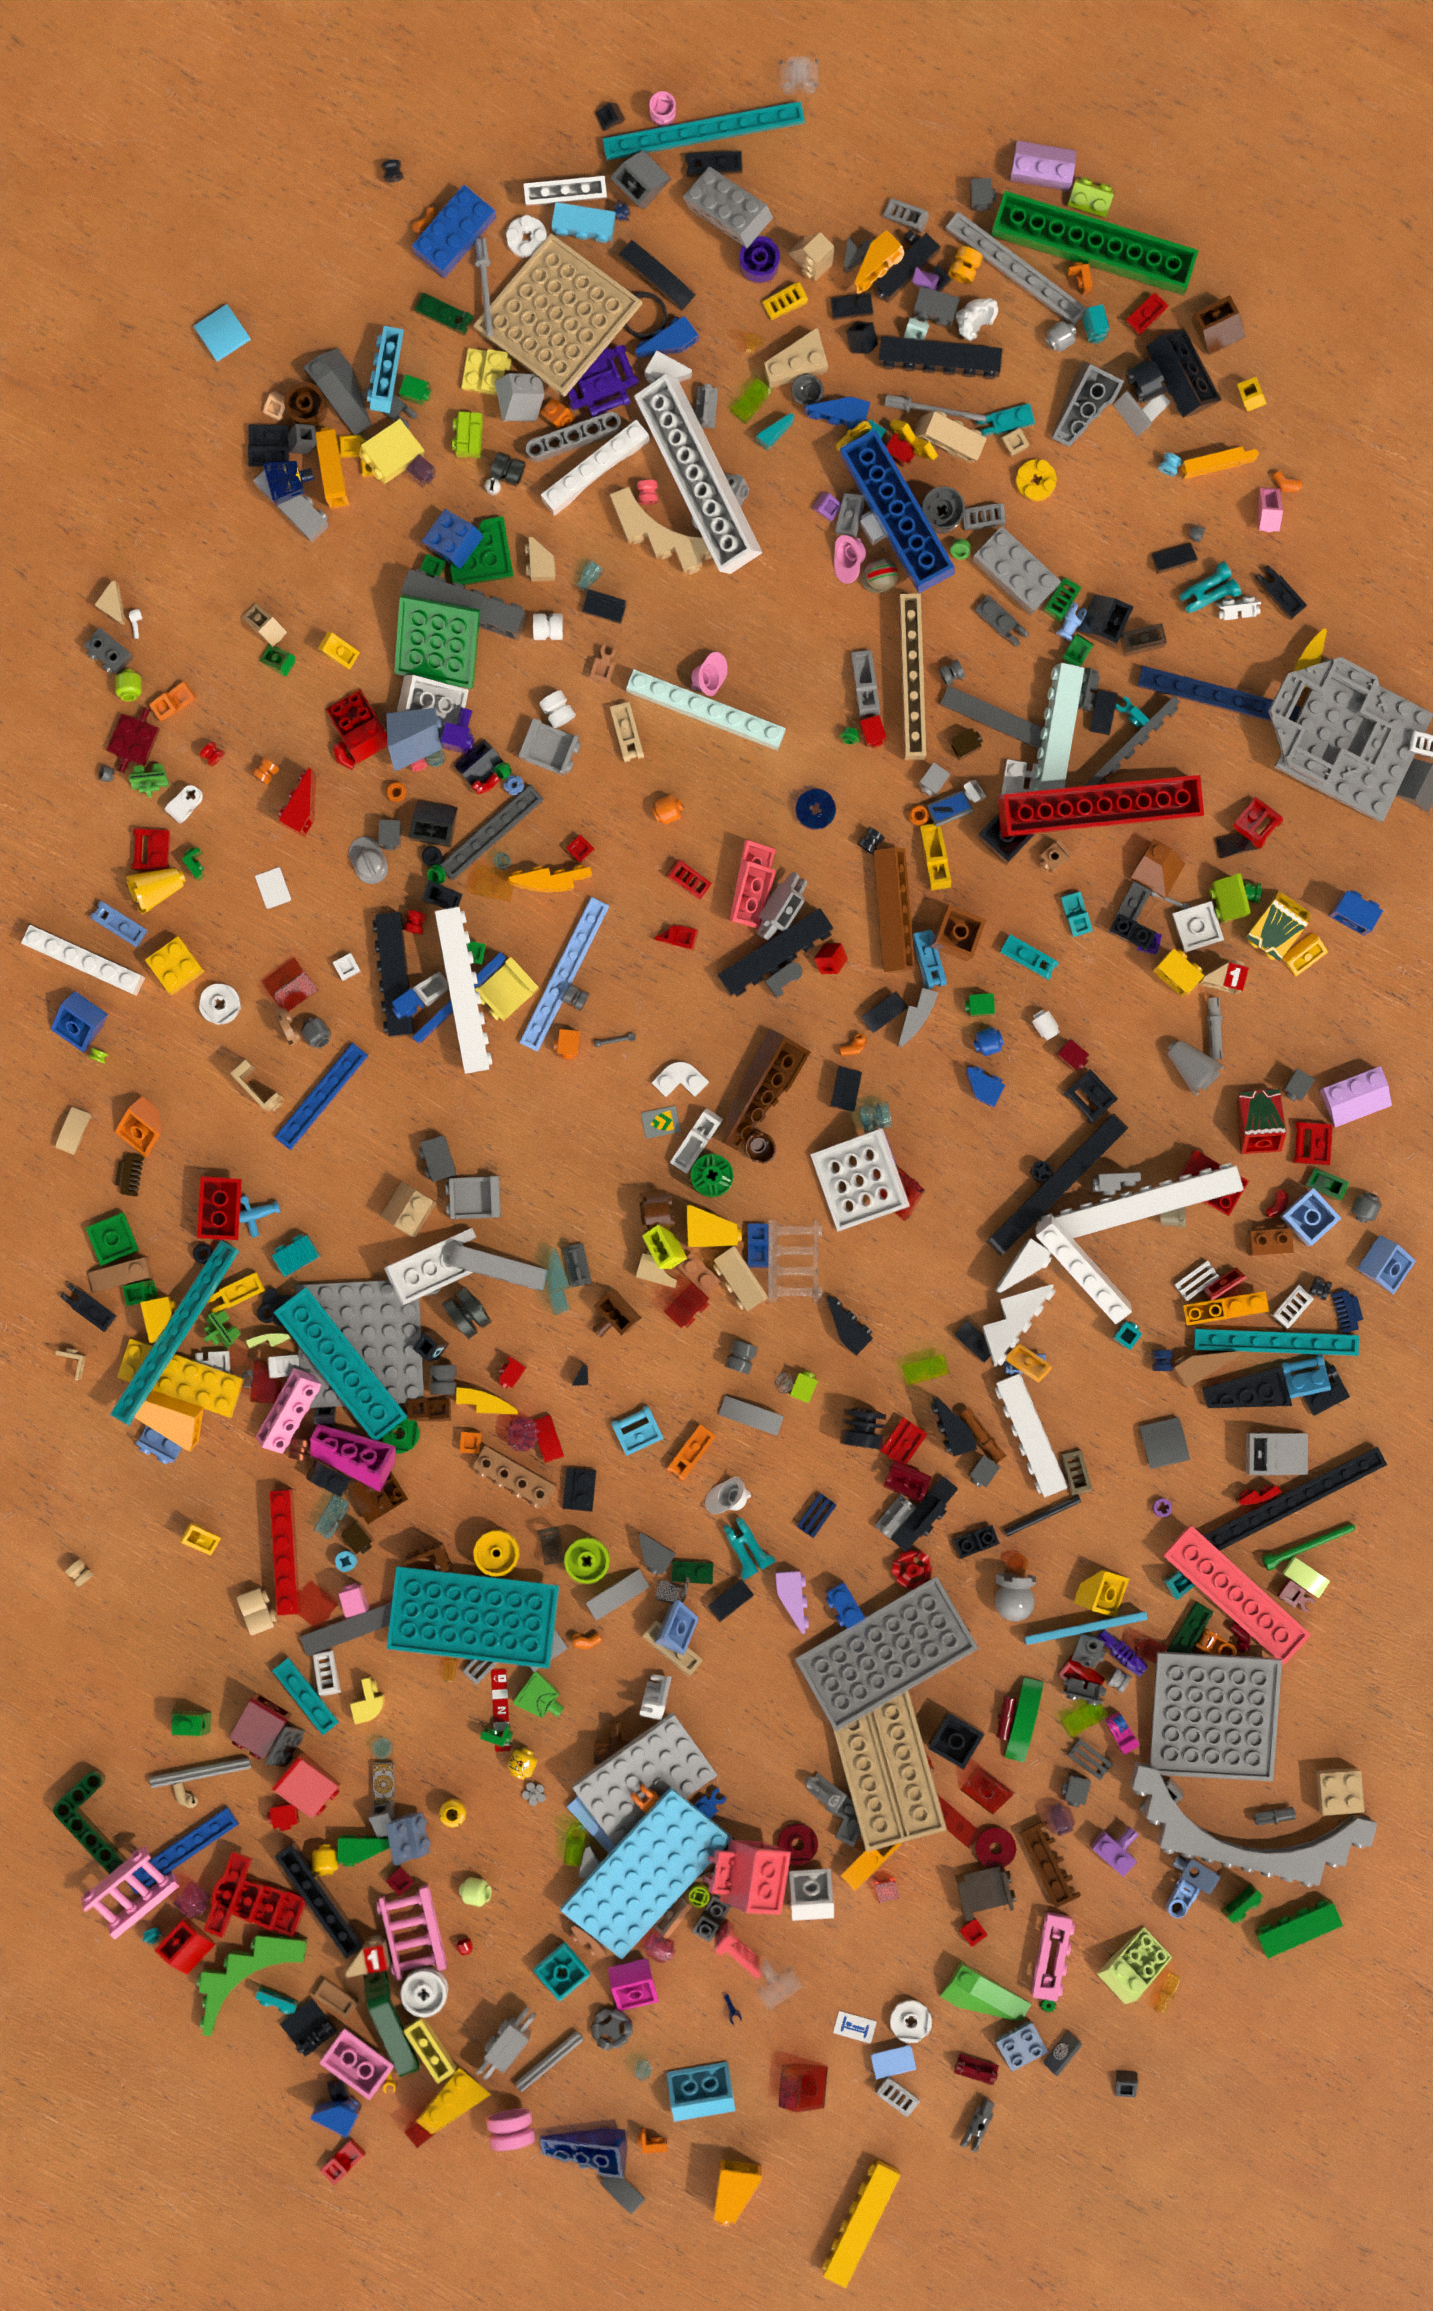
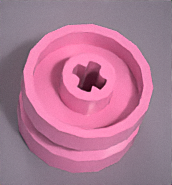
[486,2108,535,2151]

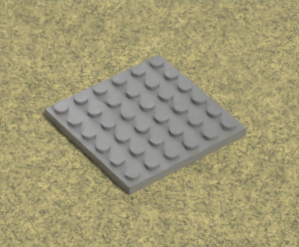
[1274,658,1433,823]
[296,1281,425,1408]
[1149,1651,1282,1781]

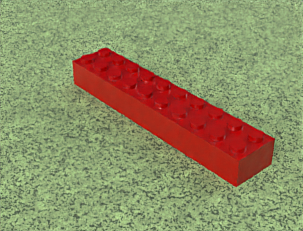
[997,775,1204,837]

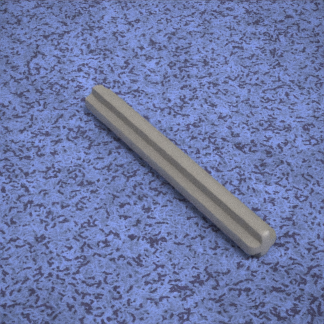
[149,1757,251,1788]

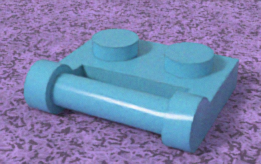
[611,1405,664,1456]

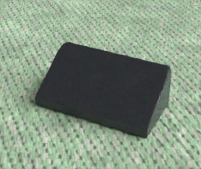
[1152,543,1198,574]
[954,1320,991,1363]

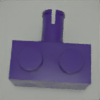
[441,707,475,754]

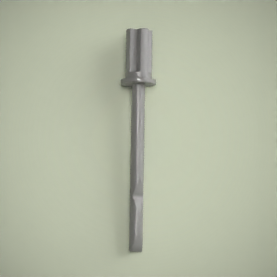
[475,238,493,337]
[885,394,986,421]

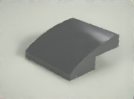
[1139,1417,1190,1470]

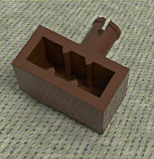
[593,1289,642,1337]
[594,1721,631,1765]

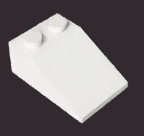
[397,675,469,727]
[994,1239,1052,1293]

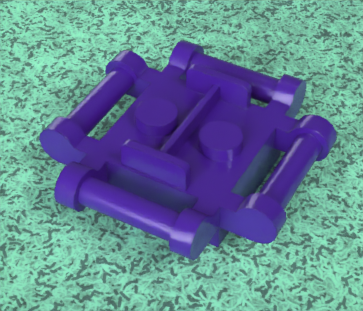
[567,345,639,418]

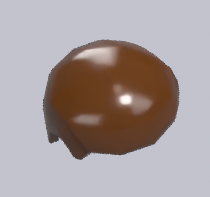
[744,1132,776,1164]

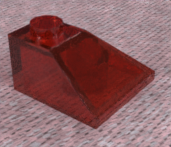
[250,1360,283,1404]

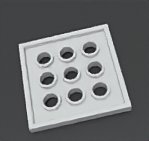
[810,1128,910,1232]

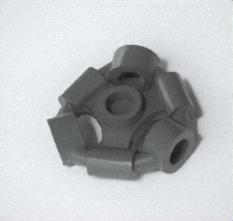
[592,2007,633,2051]

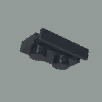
[563,1468,597,1512]

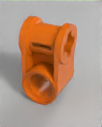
[1195,1628,1237,1656]

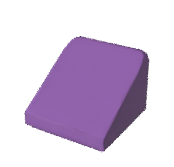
[812,492,842,522]

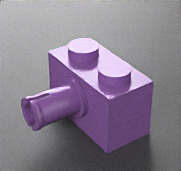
[1090,1826,1139,1877]

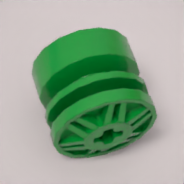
[691,1154,734,1198]

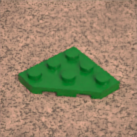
[450,516,514,586]

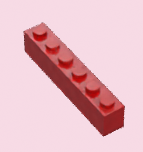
[269,1489,301,1616]

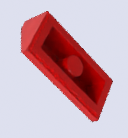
[1203,1267,1246,1300]
[1058,1655,1105,1689]

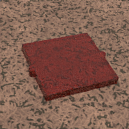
[298,1581,339,1630]

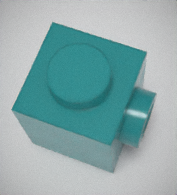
[1111,1321,1143,1350]

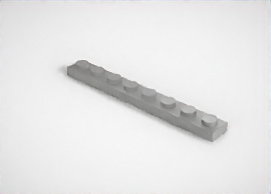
[945,211,1087,326]

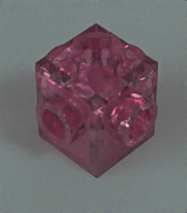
[173,1881,210,1919]

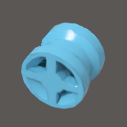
[1158,452,1183,477]
[335,1550,357,1572]

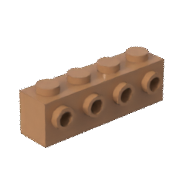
[473,1445,557,1509]

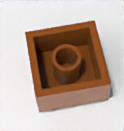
[930,905,986,961]

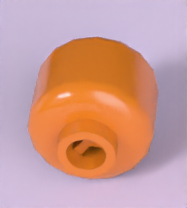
[652,795,684,825]

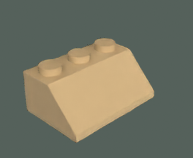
[713,1246,768,1311]

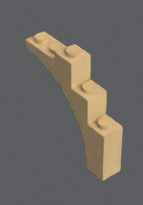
[610,487,712,574]

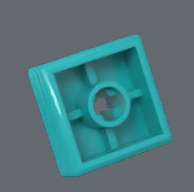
[533,1942,591,2001]

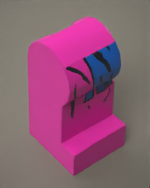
[1105,1711,1140,1754]

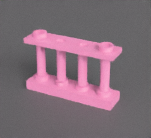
[80,1846,179,1939]
[377,1884,447,1980]

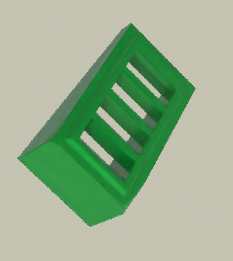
[1043,577,1082,622]

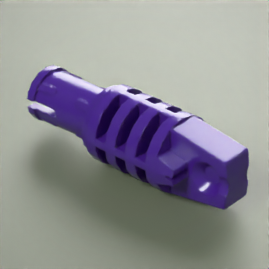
[1097,1629,1148,1676]

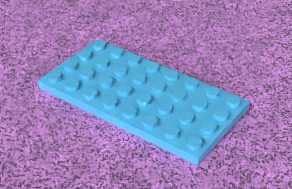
[560,1787,732,1959]

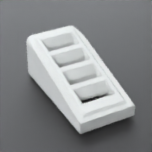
[1409,730,1433,759]
[1271,1285,1314,1329]
[268,1355,299,1378]
[312,1650,341,1696]

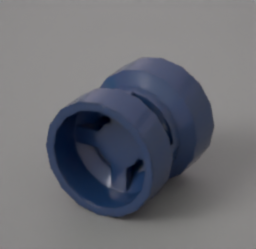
[1152,1350,1173,1371]

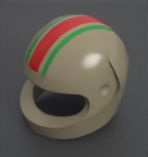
[861,558,899,593]

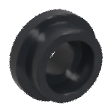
[193,1243,213,1264]

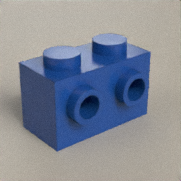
[825,1581,865,1629]

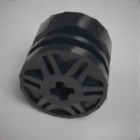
[840,1407,886,1449]

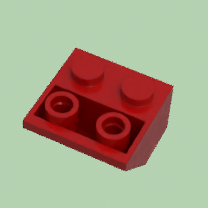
[154,1916,216,1975]

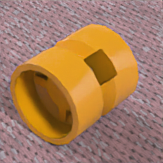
[948,246,983,285]

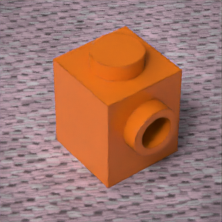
[554,1029,581,1060]

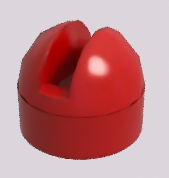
[455,1938,473,1956]

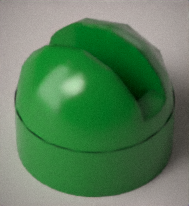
[494,762,512,780]

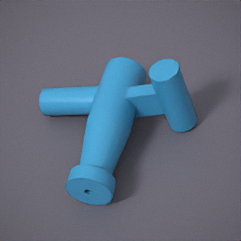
[240,1194,281,1238]

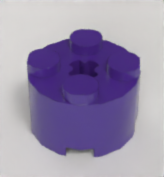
[740,236,780,283]

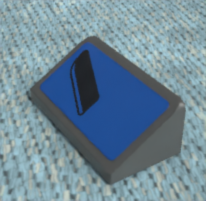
[927,790,974,827]

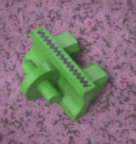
[129,764,169,798]
[204,1310,241,1349]

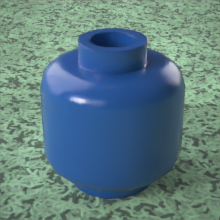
[973,1027,1005,1057]

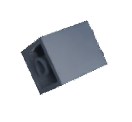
[387,708,444,771]

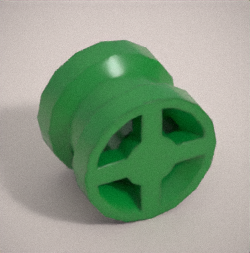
[1244,881,1262,903]

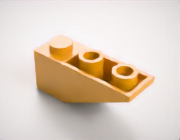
[854,229,904,294]

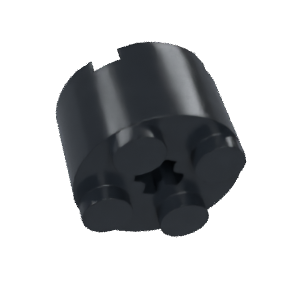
[1125,355,1168,404]

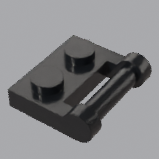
[1063,1069,1118,1124]
[1303,1364,1350,1416]

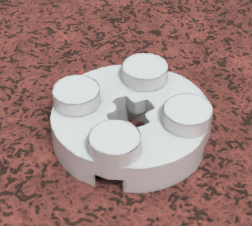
[506,215,547,258]
[199,984,241,1025]
[890,2000,932,2043]

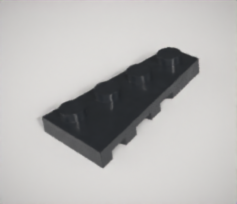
[1201,1366,1292,1408]

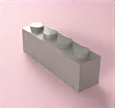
[253,464,329,542]

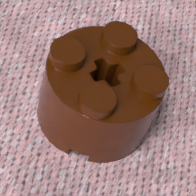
[284,382,327,428]
[640,1190,675,1233]

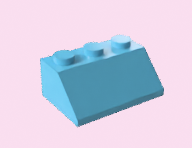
[667,2062,736,2122]

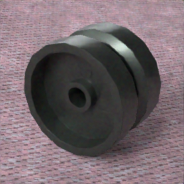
[442,1287,492,1339]

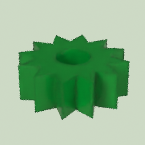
[1040,1999,1057,2014]

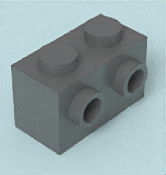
[84,627,134,675]

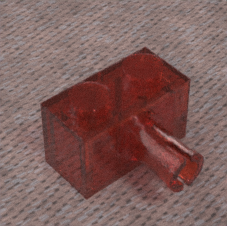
[664,1282,710,1328]

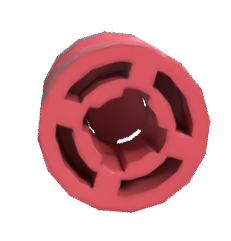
[637,480,658,505]

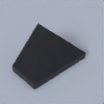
[1215,831,1258,859]

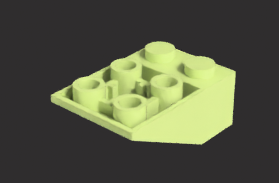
[1097,1927,1172,2004]

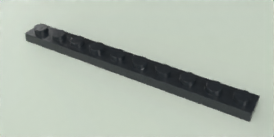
[1202,1446,1387,1551]

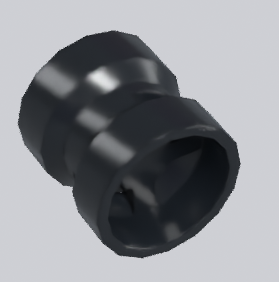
[857,827,885,855]

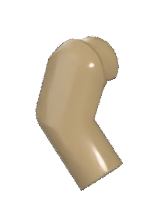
[173,1782,198,1808]

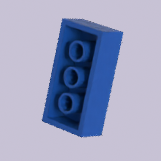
[412,185,496,279]

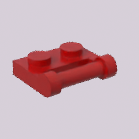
[1232,797,1283,849]
[131,828,170,871]
[1293,1122,1333,1165]

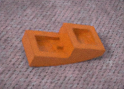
[149,681,197,721]

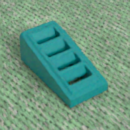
[756,413,794,450]

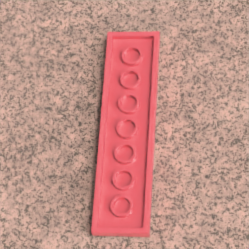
[1163,1525,1311,1665]

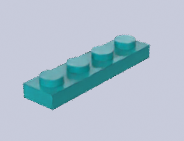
[272,1657,339,1736]

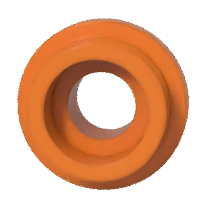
[386,782,407,802]
[909,805,929,826]

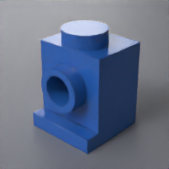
[392,988,425,1019]

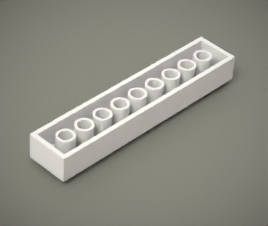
[634,374,763,574]

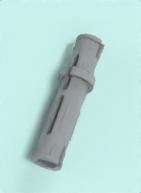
[1206,998,1223,1059]

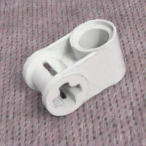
[165,785,203,824]

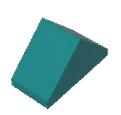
[1162,1570,1196,1600]

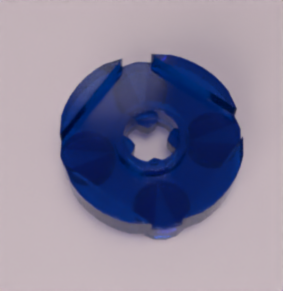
[795,789,836,830]

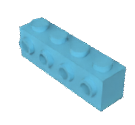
[367,326,404,413]

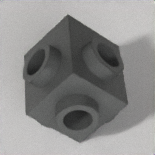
[1072,1634,1106,1668]

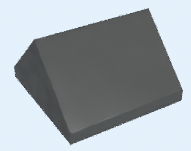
[1396,758,1433,812]

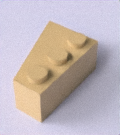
[764,328,828,389]

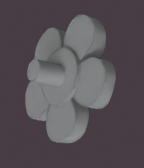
[522,1782,546,1806]

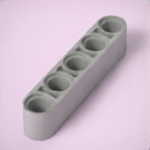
[526,412,621,462]
[448,1245,549,1291]

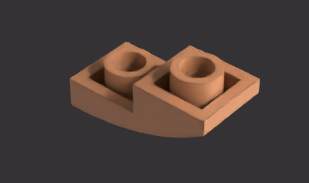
[570,1923,607,1960]

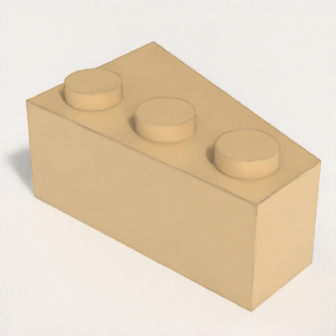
[787,232,834,281]
[914,411,987,463]

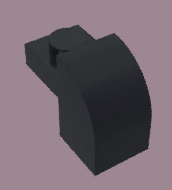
[306,1459,351,1497]

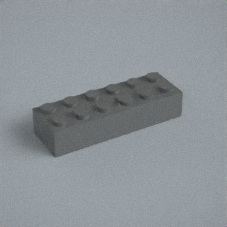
[401,569,527,641]

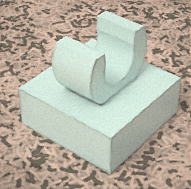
[904,317,929,340]

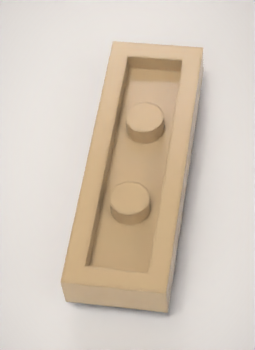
[642,1620,703,1677]

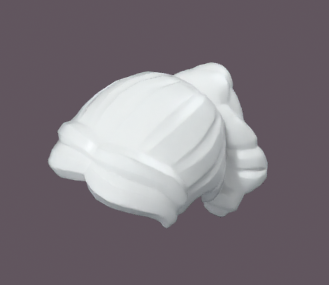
[955,298,999,342]

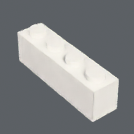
[524,176,607,206]

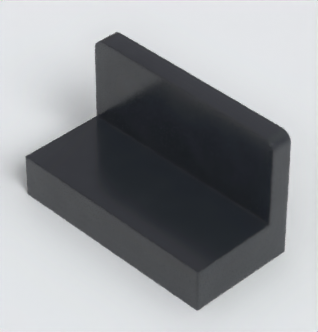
[582,589,627,624]
[454,739,504,785]
[830,1066,862,1112]

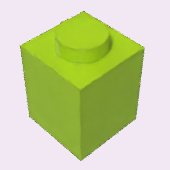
[789,1370,818,1403]

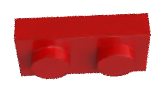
[1125,292,1169,336]

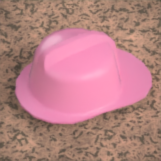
[834,535,866,584]
[691,652,728,696]

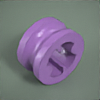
[1153,1499,1172,1517]

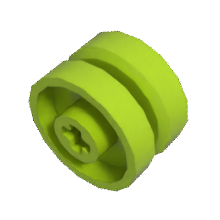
[564,1536,610,1584]

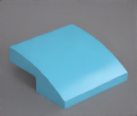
[194,304,251,362]

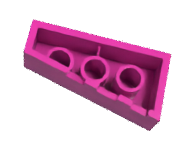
[311,1424,395,1492]

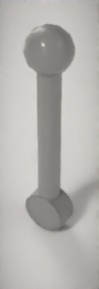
[1150,891,1190,910]

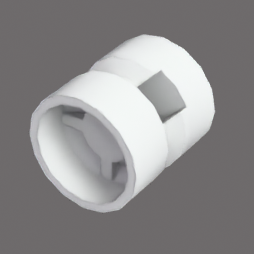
[533,613,563,640]
[539,690,576,728]

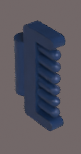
[1331,1290,1364,1333]

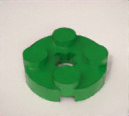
[380,1413,420,1454]

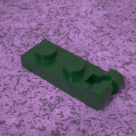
[414,292,474,335]

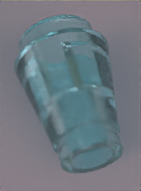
[576,560,603,591]

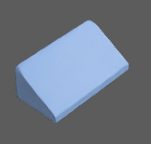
[871,2045,917,2079]

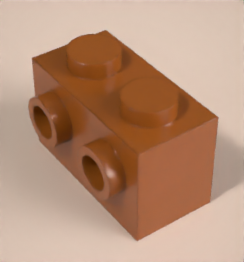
[1248,1225,1294,1256]

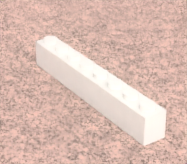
[435,907,492,1074]

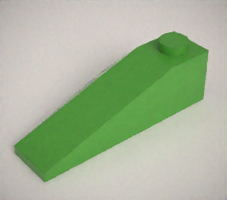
[940,1960,1032,2022]

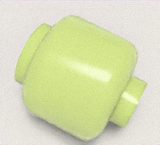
[459,1877,491,1906]

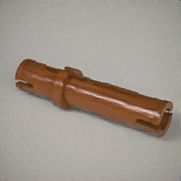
[959,1407,1006,1464]

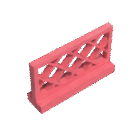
[714,1920,761,1979]

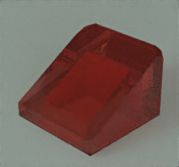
[874,1878,899,1903]

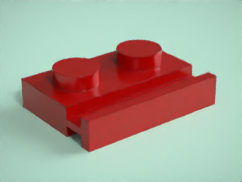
[880,1417,928,1466]

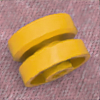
[474,1529,520,1576]

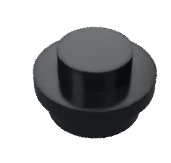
[422,846,442,867]

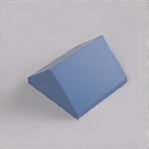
[655,1600,699,1655]

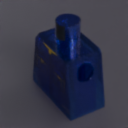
[263,461,314,506]

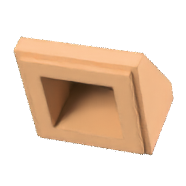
[262,391,286,421]

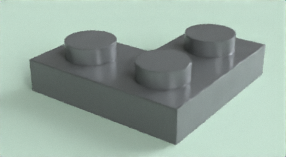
[825,1796,861,1847]

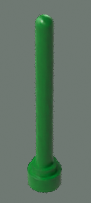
[1261,1523,1355,1571]

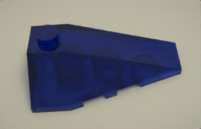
[539,2128,628,2179]

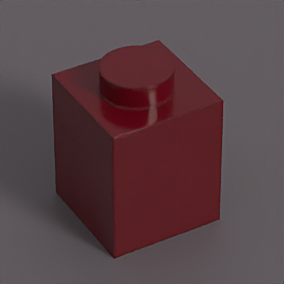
[1056,1039,1089,1071]

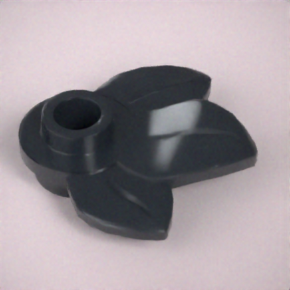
[257,1288,293,1327]

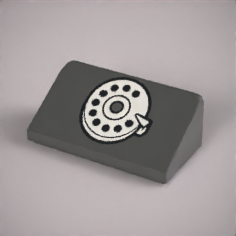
[1044,2031,1082,2077]

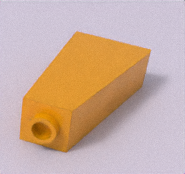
[316,427,350,508]
[134,1390,204,1451]

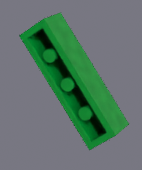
[1255,1899,1344,1959]

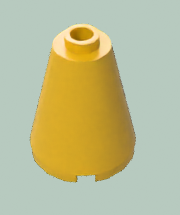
[126,868,186,914]

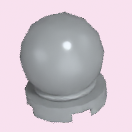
[994,1573,1037,1622]

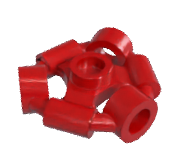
[891,1549,933,1590]

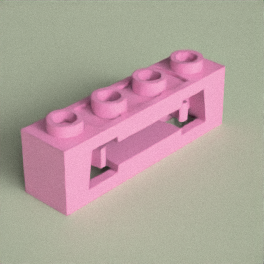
[1031,1911,1075,2002]

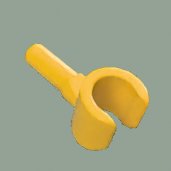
[383,2072,396,2093]

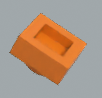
[459,1432,482,1454]

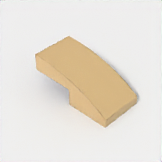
[55,1107,91,1155]

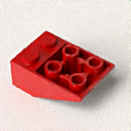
[326,689,388,764]
[278,767,316,838]
[1175,1150,1249,1216]

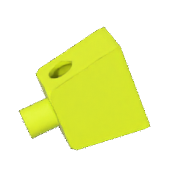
[642,1225,687,1269]

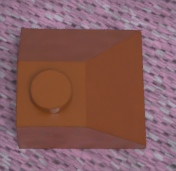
[1130,839,1185,899]

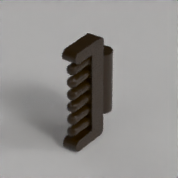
[115,1154,144,1197]

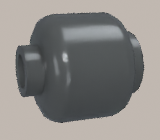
[301,1018,331,1048]
[1351,1191,1382,1223]

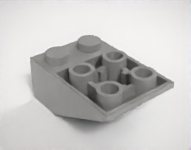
[1246,1433,1308,1475]

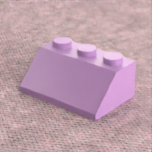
[1010,141,1076,191]
[1320,1066,1392,1128]

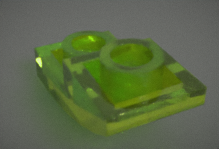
[730,377,773,425]
[902,1354,950,1386]
[1060,1703,1108,1738]

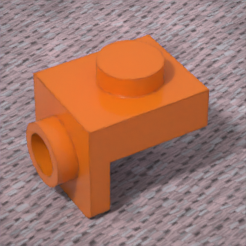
[539,398,575,430]

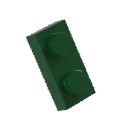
[671,1561,714,1584]

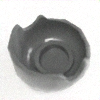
[791,374,824,405]

